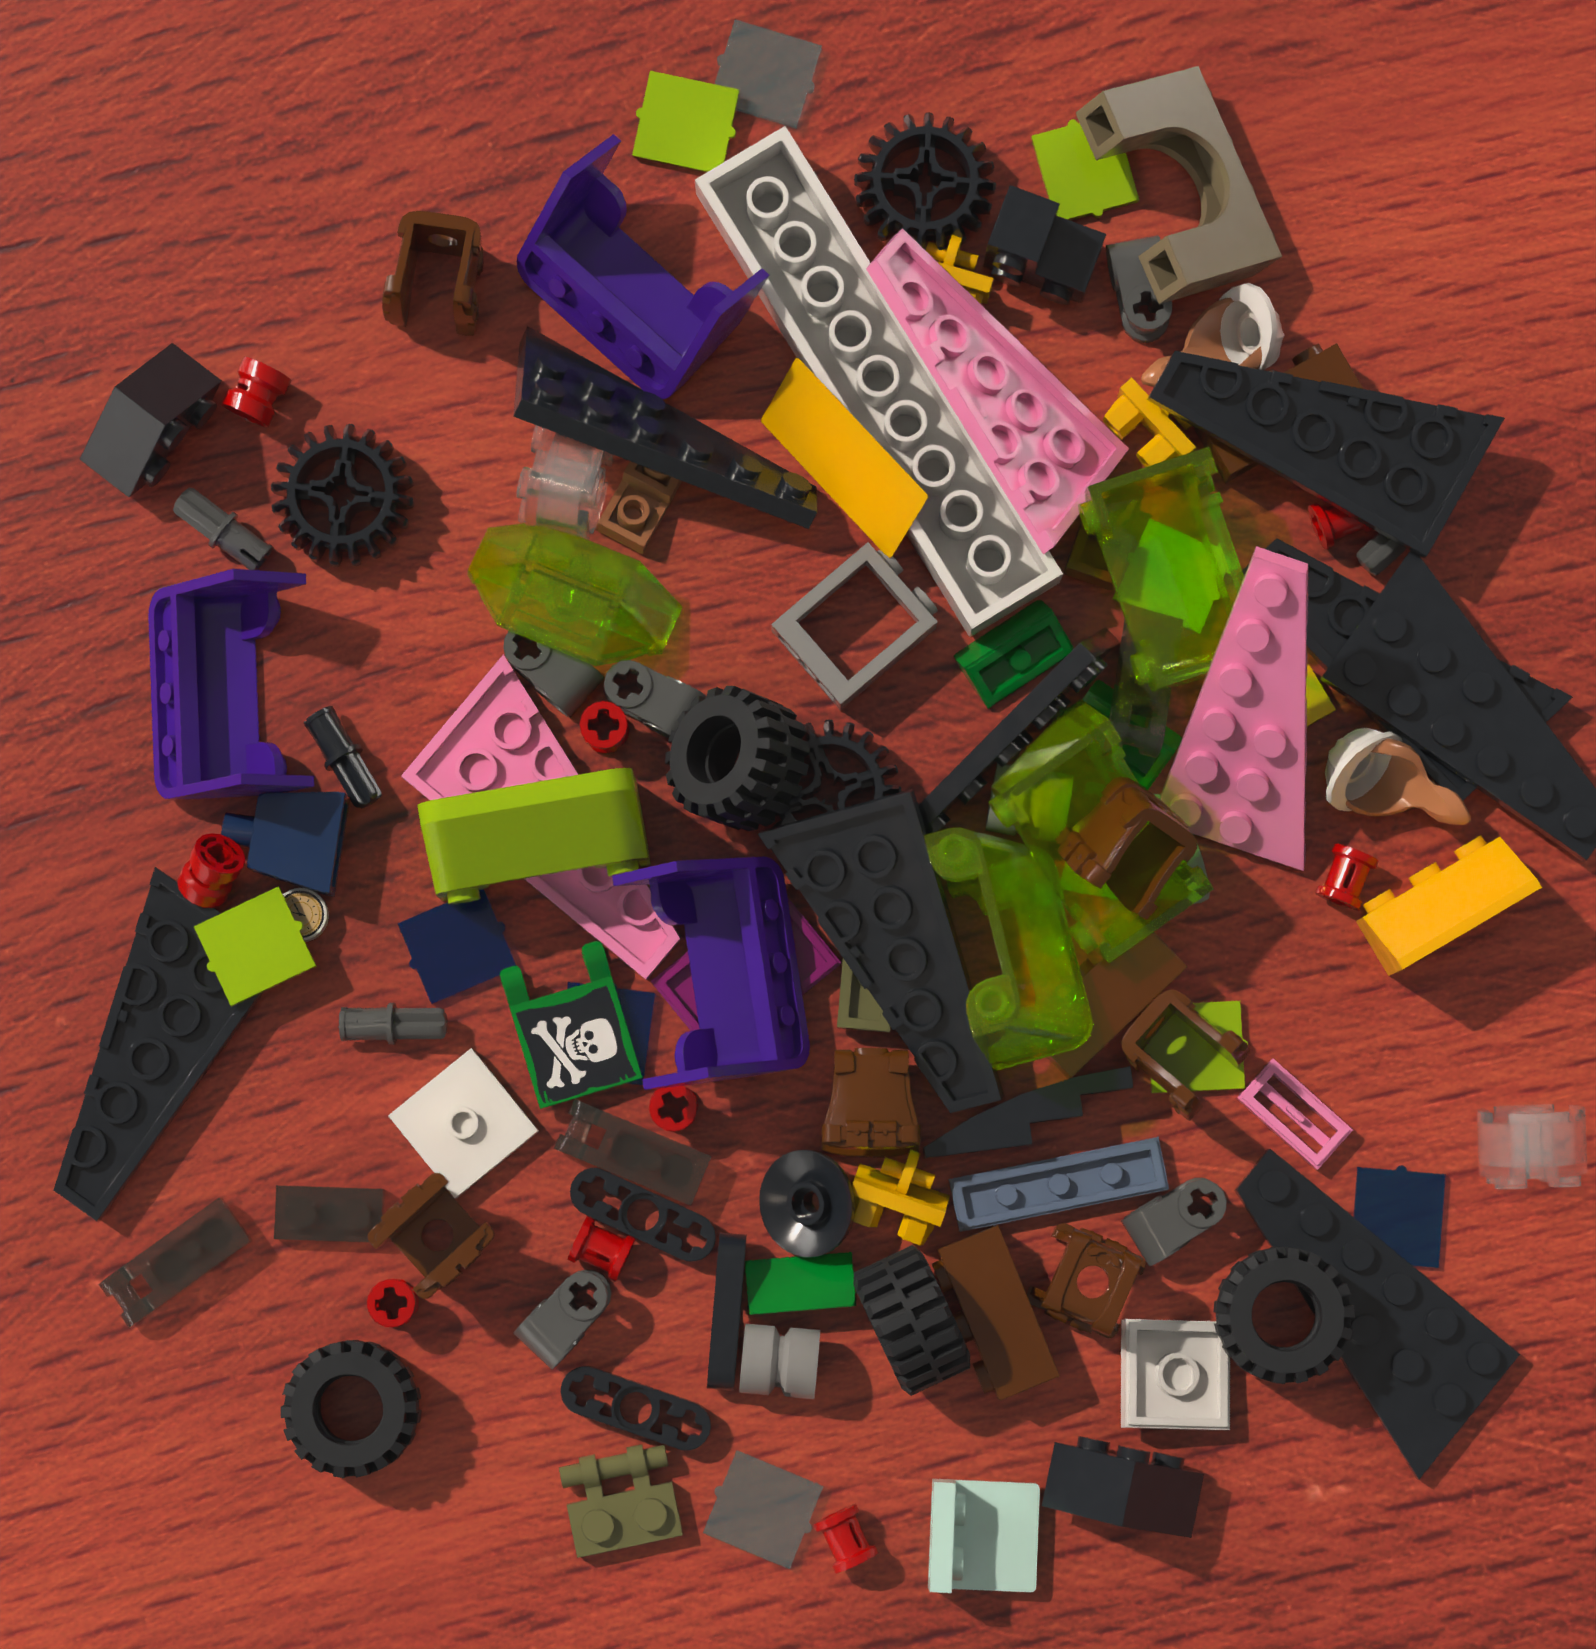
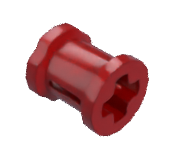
[1308,503,1373,549]
[579,701,630,754]
[1315,844,1379,911]
[649,1086,699,1132]
[567,1216,636,1282]
[367,1279,420,1328]
[813,1504,879,1574]

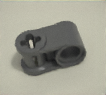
[1106,235,1172,343]
[503,622,604,718]
[604,660,706,739]
[1121,1178,1226,1266]
[513,1269,612,1370]

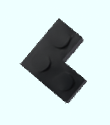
[983,185,1106,305]
[80,343,222,497]
[1042,1436,1204,1538]

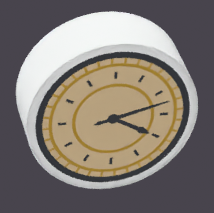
[283,888,329,942]

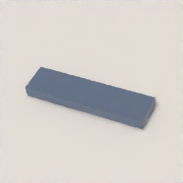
[948,1137,1169,1232]

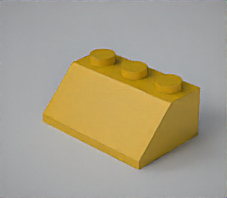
[1356,835,1542,976]

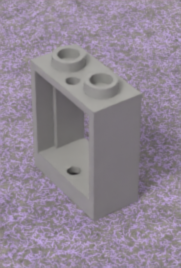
[771,542,938,711]

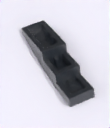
[923,1066,1133,1159]

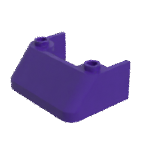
[516,134,770,399]
[148,569,314,799]
[612,857,810,1090]

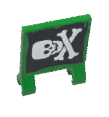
[500,941,642,1109]

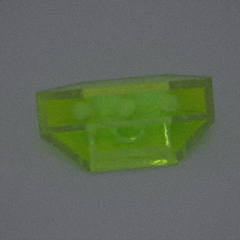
[467,521,683,666]

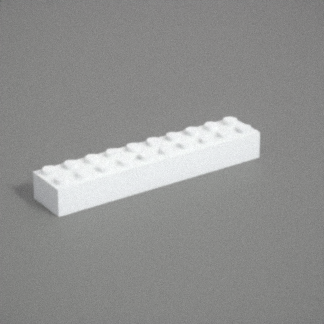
[695,126,1063,637]

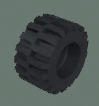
[665,686,810,831]
[853,1245,970,1396]
[1213,1247,1355,1384]
[281,1340,422,1478]

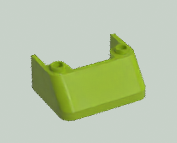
[417,768,651,904]

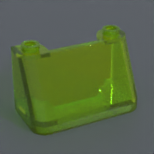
[1078,447,1244,692]
[988,699,1214,963]
[924,827,1093,1071]

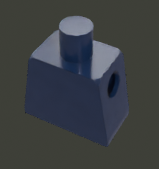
[221,792,350,897]

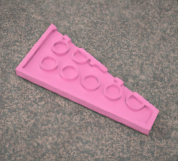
[866,228,1129,555]
[1160,546,1308,871]
[401,654,680,981]

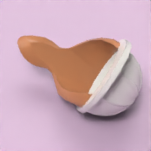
[1141,283,1285,387]
[1325,728,1471,825]

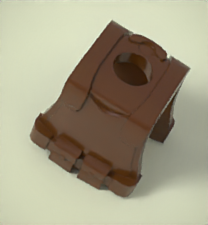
[382,211,484,336]
[1055,776,1197,920]
[1121,989,1251,1121]
[822,1048,921,1158]
[368,1173,495,1299]
[1026,1223,1146,1338]

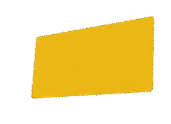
[761,358,928,558]

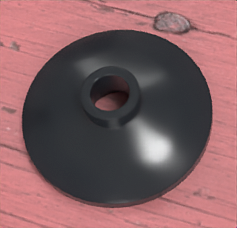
[759,1150,855,1257]

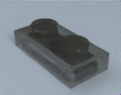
[274,1185,385,1242]

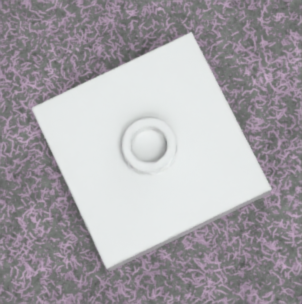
[388,1048,539,1199]
[1121,1319,1230,1431]

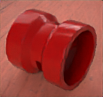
[221,357,292,428]
[177,833,245,908]

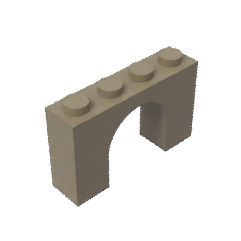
[1076,66,1282,304]

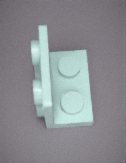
[928,1479,1040,1593]

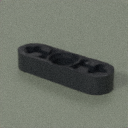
[570,1168,716,1262]
[707,1232,747,1391]
[561,1366,711,1450]

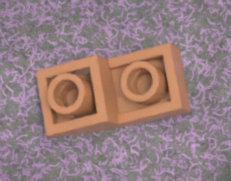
[596,461,682,554]

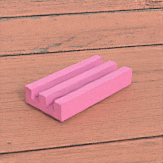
[1236,1059,1353,1170]

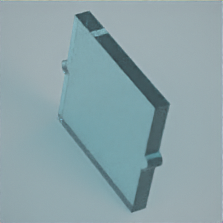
[715,19,822,129]
[703,1450,823,1569]

